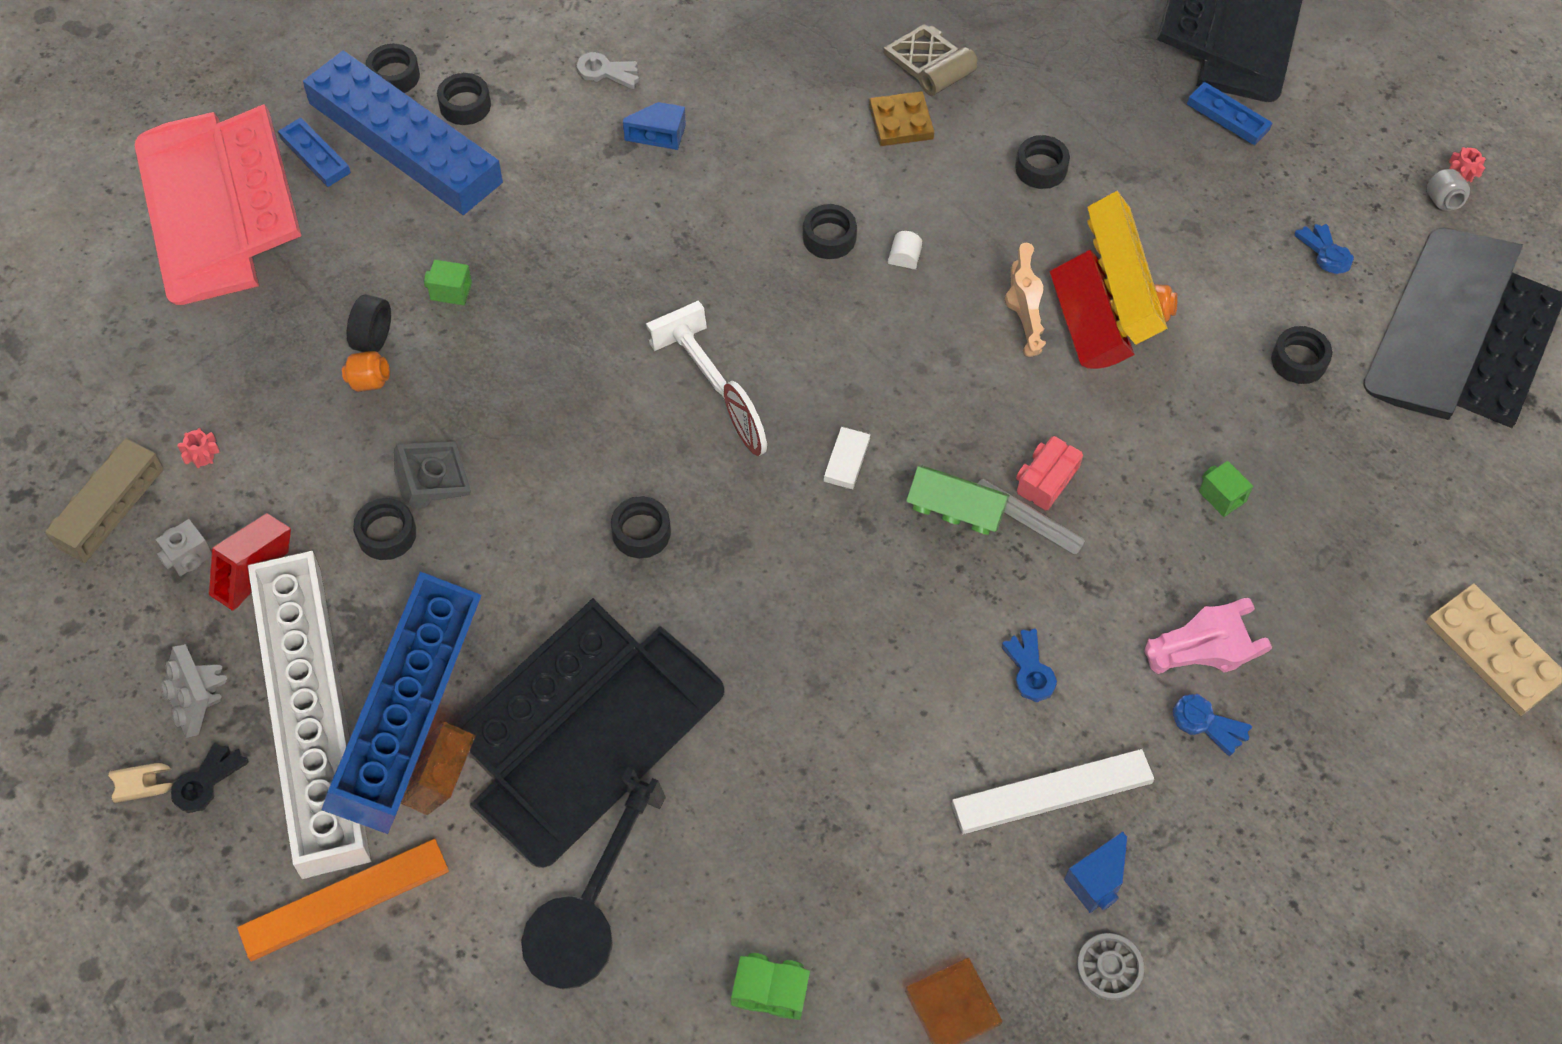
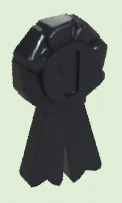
[171,742,249,813]

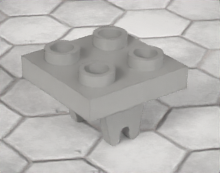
[161,644,227,738]

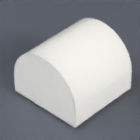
[888,231,922,270]

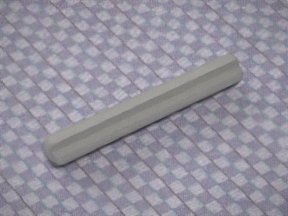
[977,479,1085,554]

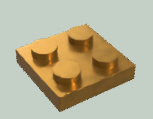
[869,91,935,146]

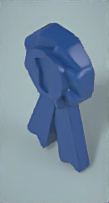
[1295,224,1354,274]
[1002,628,1057,702]
[1172,694,1252,756]

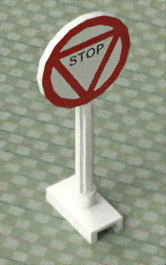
[646,301,767,456]

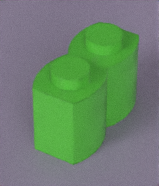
[731,953,810,1020]

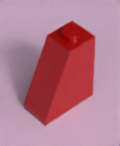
[209,513,291,611]

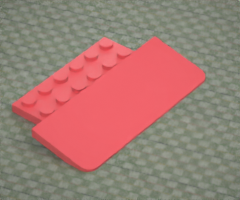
[135,104,302,305]

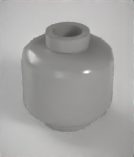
[1427,169,1470,211]

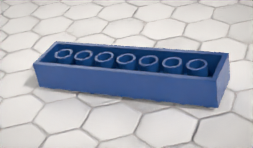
[303,50,503,215]
[321,571,482,834]

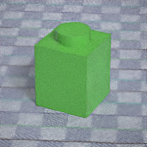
[424,259,472,306]
[1199,461,1253,517]

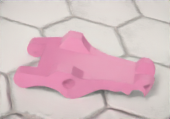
[1144,598,1272,674]

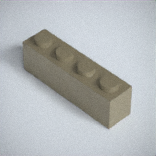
[45,438,164,563]

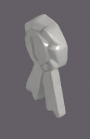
[577,52,639,89]

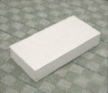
[824,427,870,489]

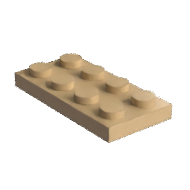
[1426,583,1562,716]

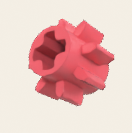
[1449,147,1486,182]
[177,428,220,468]

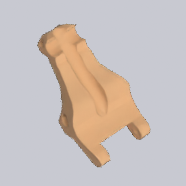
[1005,243,1046,357]

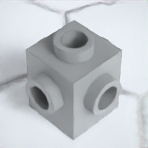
[155,519,212,576]

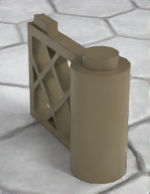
[884,24,978,96]

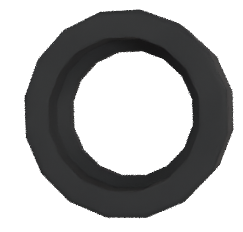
[366,43,420,93]
[437,72,491,125]
[1015,135,1070,189]
[803,204,857,259]
[346,294,391,352]
[1271,326,1333,384]
[611,496,671,559]
[353,498,416,560]

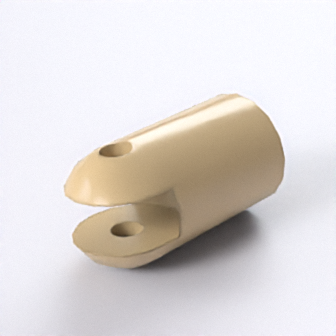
[109,763,173,803]

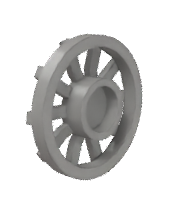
[1077,933,1144,1001]

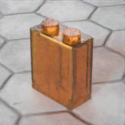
[401,721,475,816]

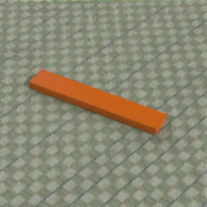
[237,839,449,962]

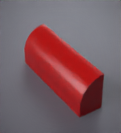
[1049,250,1135,369]

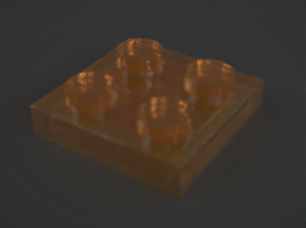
[905,957,1003,1044]

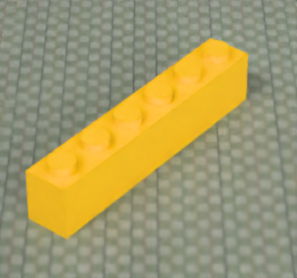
[1087,191,1168,345]

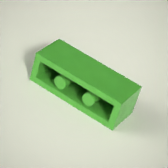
[906,465,1010,535]

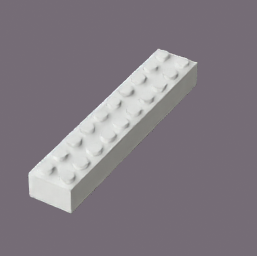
[248,551,371,879]

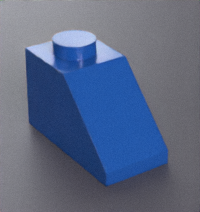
[623,102,686,150]
[1064,832,1127,913]

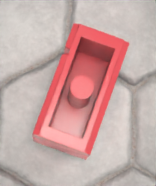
[1016,436,1083,511]

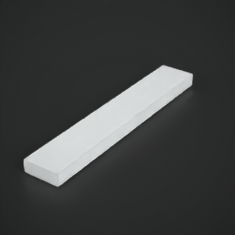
[952,749,1154,835]

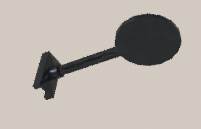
[521,767,666,990]

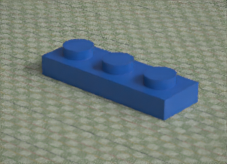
[1187,82,1272,146]
[278,117,351,187]

